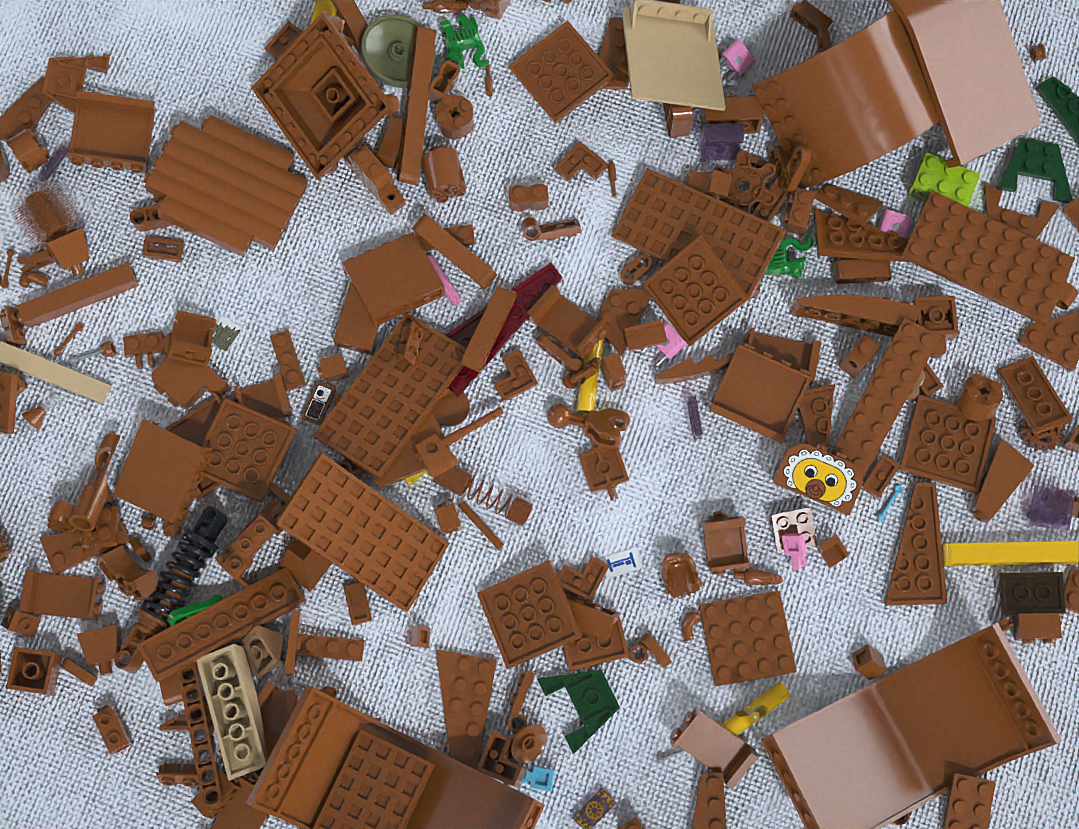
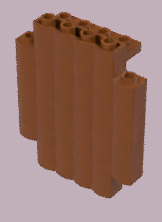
[144,115,308,257]

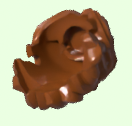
[661,553,703,599]

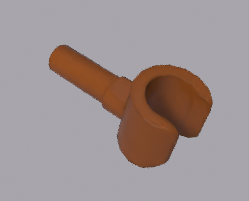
[141,514,157,530]

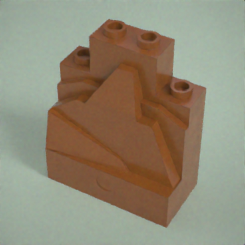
[216,499,284,588]

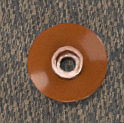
[510,724,547,763]

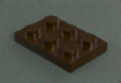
[998,572,1066,615]

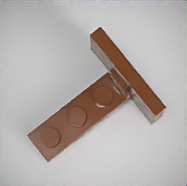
[284,610,365,677]

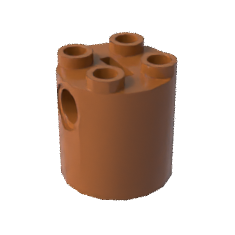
[421,146,467,203]

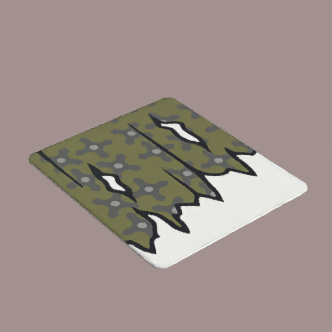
[212,316,242,351]

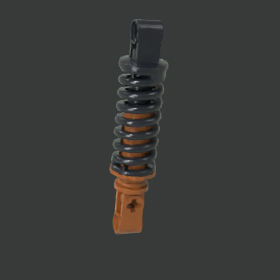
[114,506,228,674]

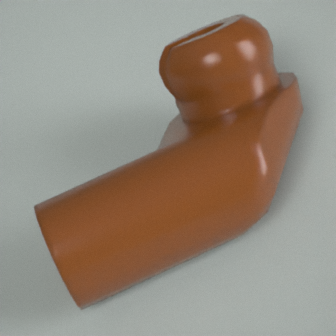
[19,272,49,288]
[681,611,701,641]

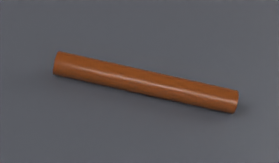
[458,501,504,551]

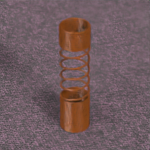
[433,465,533,527]

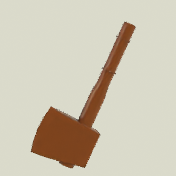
[415,407,504,477]

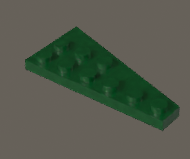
[1036,76,1079,145]

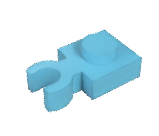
[522,766,556,792]

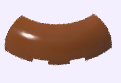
[96,545,158,600]

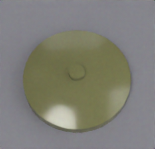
[360,15,436,88]

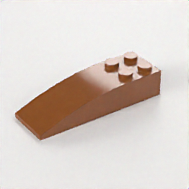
[791,295,919,337]

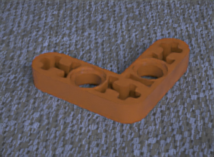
[768,146,811,192]

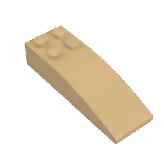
[197,644,268,780]

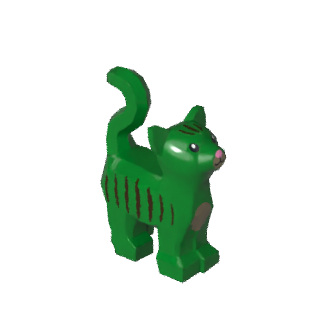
[439,15,489,69]
[764,236,813,279]

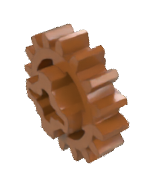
[1019,418,1065,453]

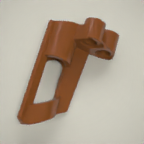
[47,432,121,533]

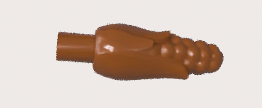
[423,0,468,14]
[733,569,783,585]

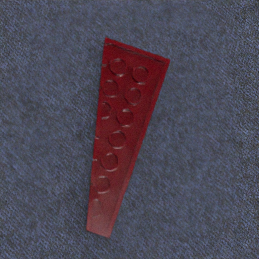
[445,263,563,398]

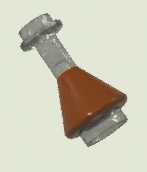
[20,391,63,432]

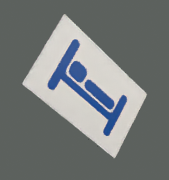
[600,547,643,579]

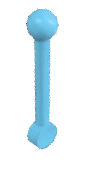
[877,485,903,521]

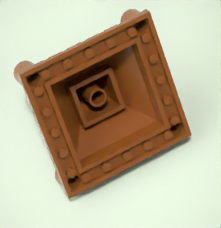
[251,12,400,180]

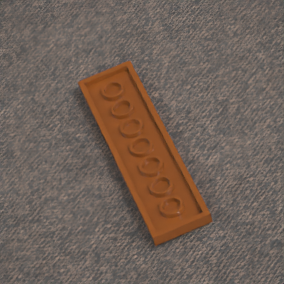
[831,318,941,478]
[137,566,306,683]

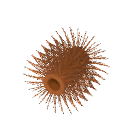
[9,181,83,249]

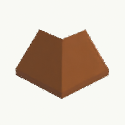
[278,540,333,592]

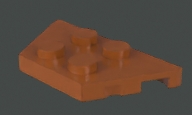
[596,289,651,357]

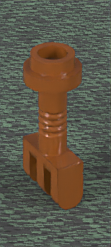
[563,357,601,389]

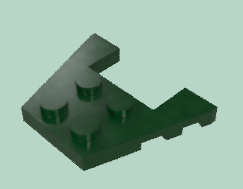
[997,138,1072,204]
[537,670,620,754]

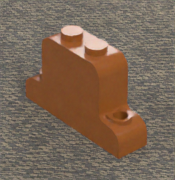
[342,144,406,215]
[151,332,230,409]

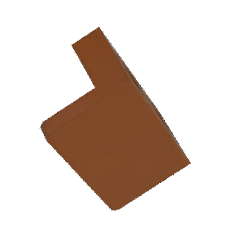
[790,0,833,37]
[624,319,668,352]
[270,690,298,733]

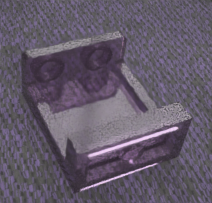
[700,123,744,161]

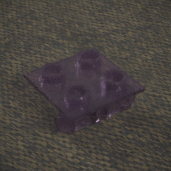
[1027,485,1076,531]

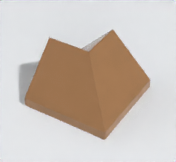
[237,625,285,680]

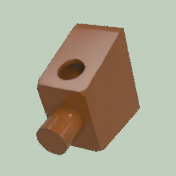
[42,227,90,277]
[839,335,880,379]
[77,625,121,676]

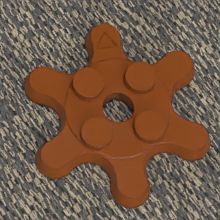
[712,151,776,214]

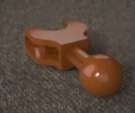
[547,403,631,449]

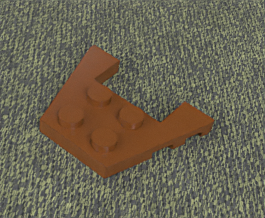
[42,54,111,114]
[983,184,1059,239]

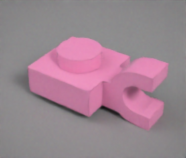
[782,533,807,570]

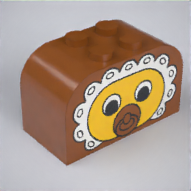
[772,442,863,515]

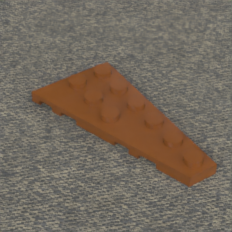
[813,207,909,262]
[884,482,947,607]
[436,649,497,770]

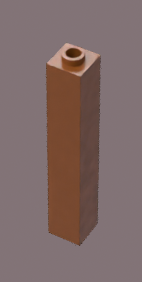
[16,262,140,328]

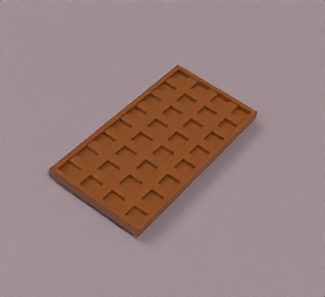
[611,168,786,302]
[901,190,1075,326]
[313,312,467,480]
[274,453,450,613]
[313,730,435,829]

